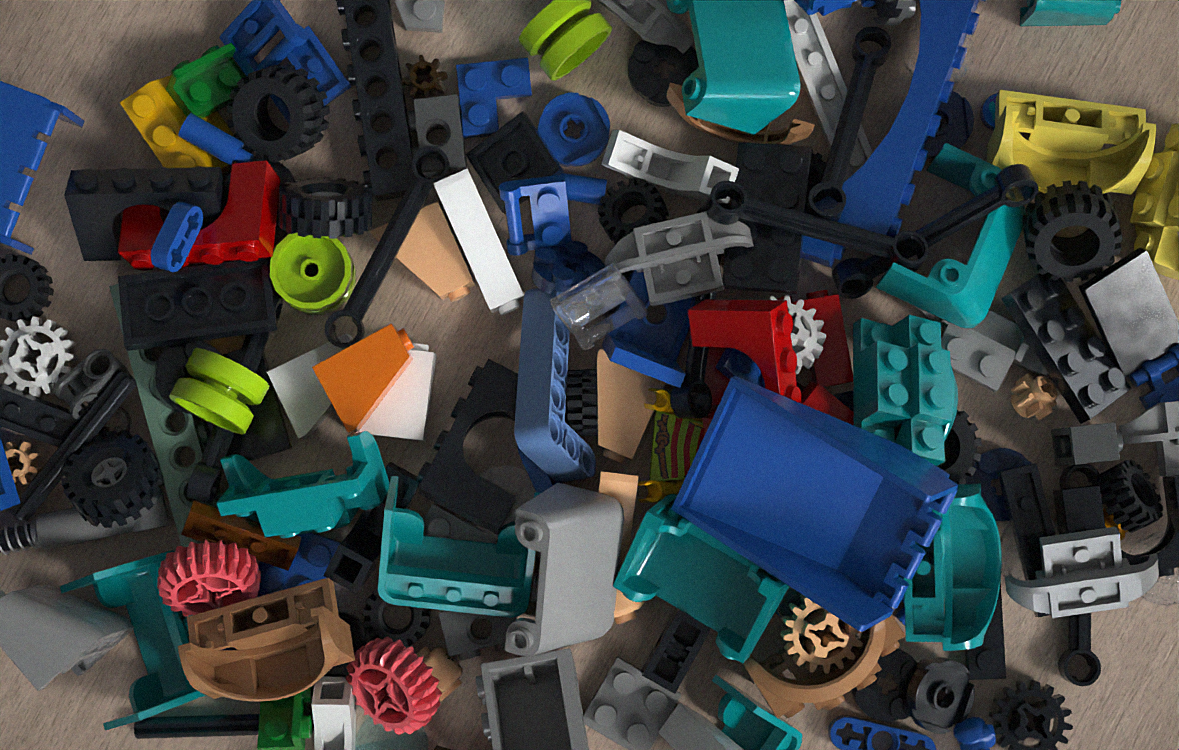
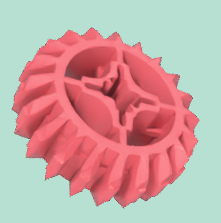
[157,539,261,617]
[345,636,442,735]

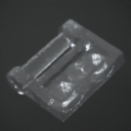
[550,263,649,351]

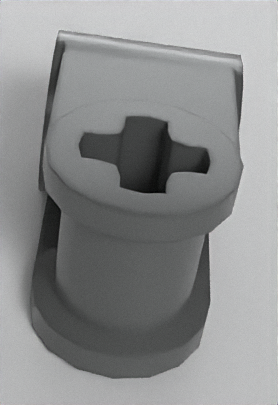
[54,349,130,420]

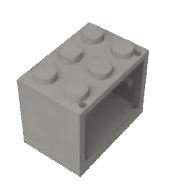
[476,648,589,750]

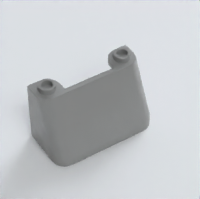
[505,483,624,656]
[0,584,135,691]

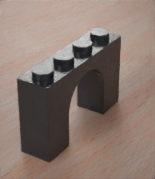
[64,166,228,261]
[416,358,567,535]
[1053,475,1179,577]

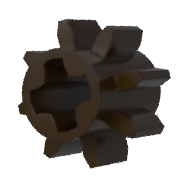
[402,55,448,99]

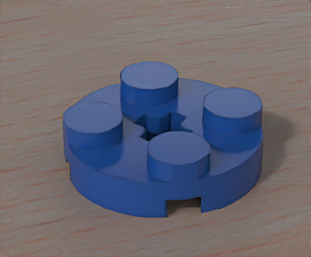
[538,92,610,167]

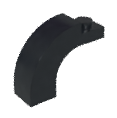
[323,462,420,594]

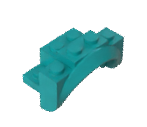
[853,315,958,466]
[216,431,390,538]
[904,484,1002,651]

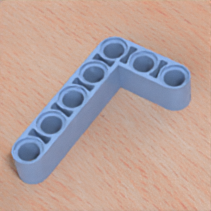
[514,288,596,483]

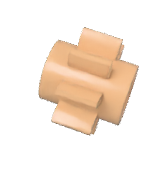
[1011,373,1058,421]
[5,441,43,485]

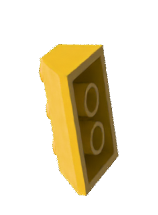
[119,75,237,177]

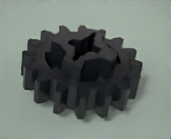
[989,679,1073,750]

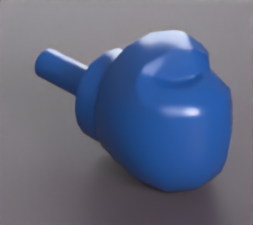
[953,717,996,750]

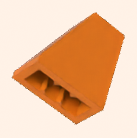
[312,323,414,434]

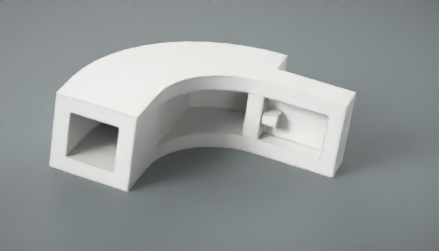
[601,130,739,204]
[311,676,356,750]

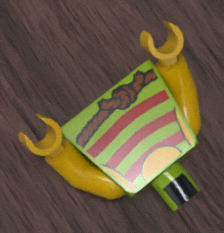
[637,388,704,503]

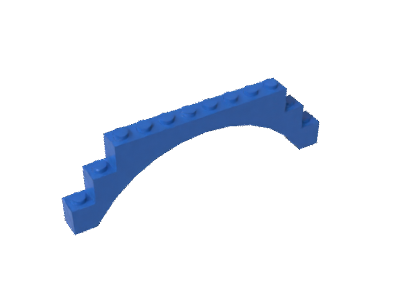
[801,0,986,268]

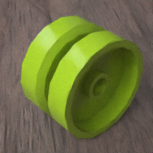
[518,0,612,81]
[270,233,356,315]
[169,348,270,434]

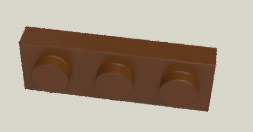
[181,501,302,571]

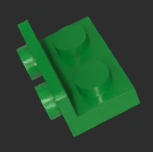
[166,43,246,119]
[257,685,314,750]

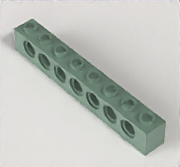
[109,284,225,547]

